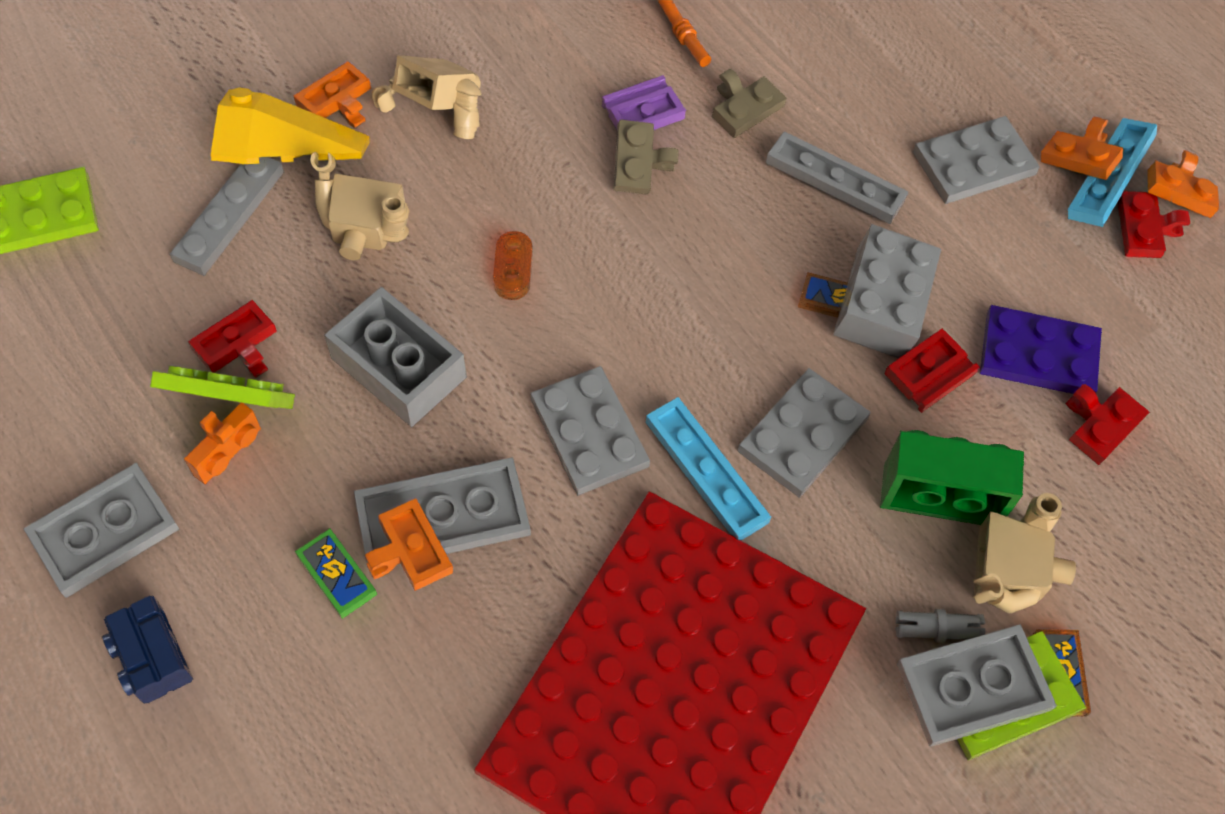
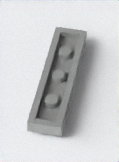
[766,131,908,224]
[170,157,284,276]

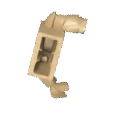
[372,55,482,139]
[310,152,410,260]
[973,493,1076,613]

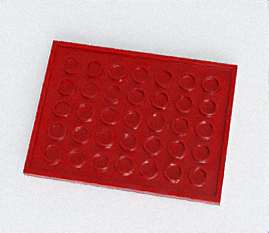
[474,491,867,814]

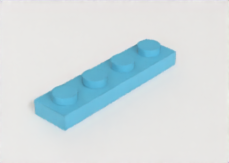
[1068,118,1157,227]
[645,397,771,541]

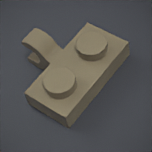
[712,69,787,138]
[613,119,678,194]

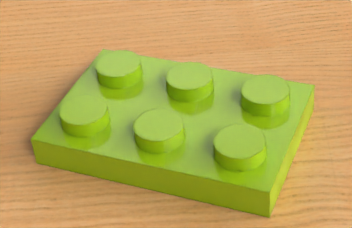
[0,167,99,254]
[150,365,295,409]
[957,631,1086,761]

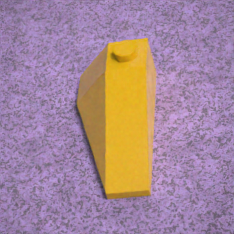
[211,88,370,164]

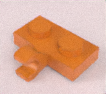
[293,61,371,128]
[1041,117,1123,180]
[1147,150,1219,218]
[184,403,261,485]
[365,498,453,591]

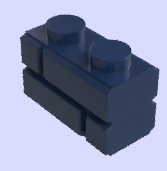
[102,596,193,704]

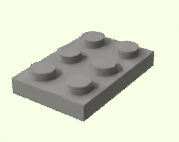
[913,116,1040,204]
[531,366,650,496]
[738,368,871,498]
[23,463,179,598]
[897,624,1057,747]

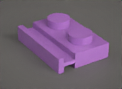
[602,75,686,130]

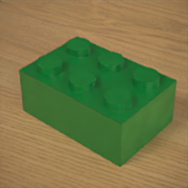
[880,430,1024,525]

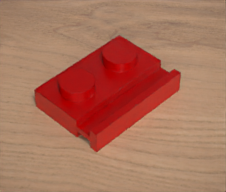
[884,328,980,413]

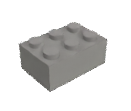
[833,224,941,358]
[324,287,467,428]

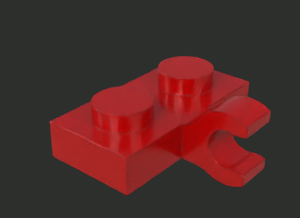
[1117,191,1190,258]
[188,300,277,378]
[1065,383,1150,465]

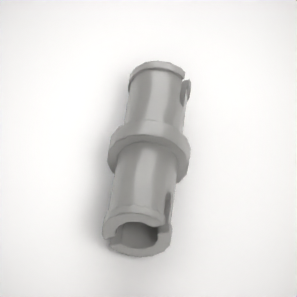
[896,609,985,643]

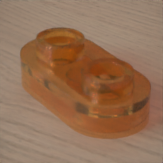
[493,231,533,300]

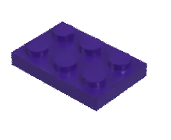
[980,305,1102,394]

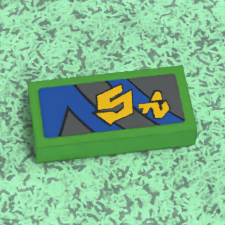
[295,529,377,619]

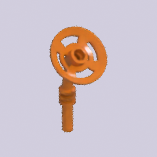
[657,0,711,67]

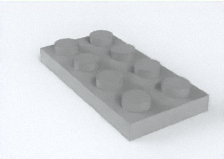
[354,457,531,565]

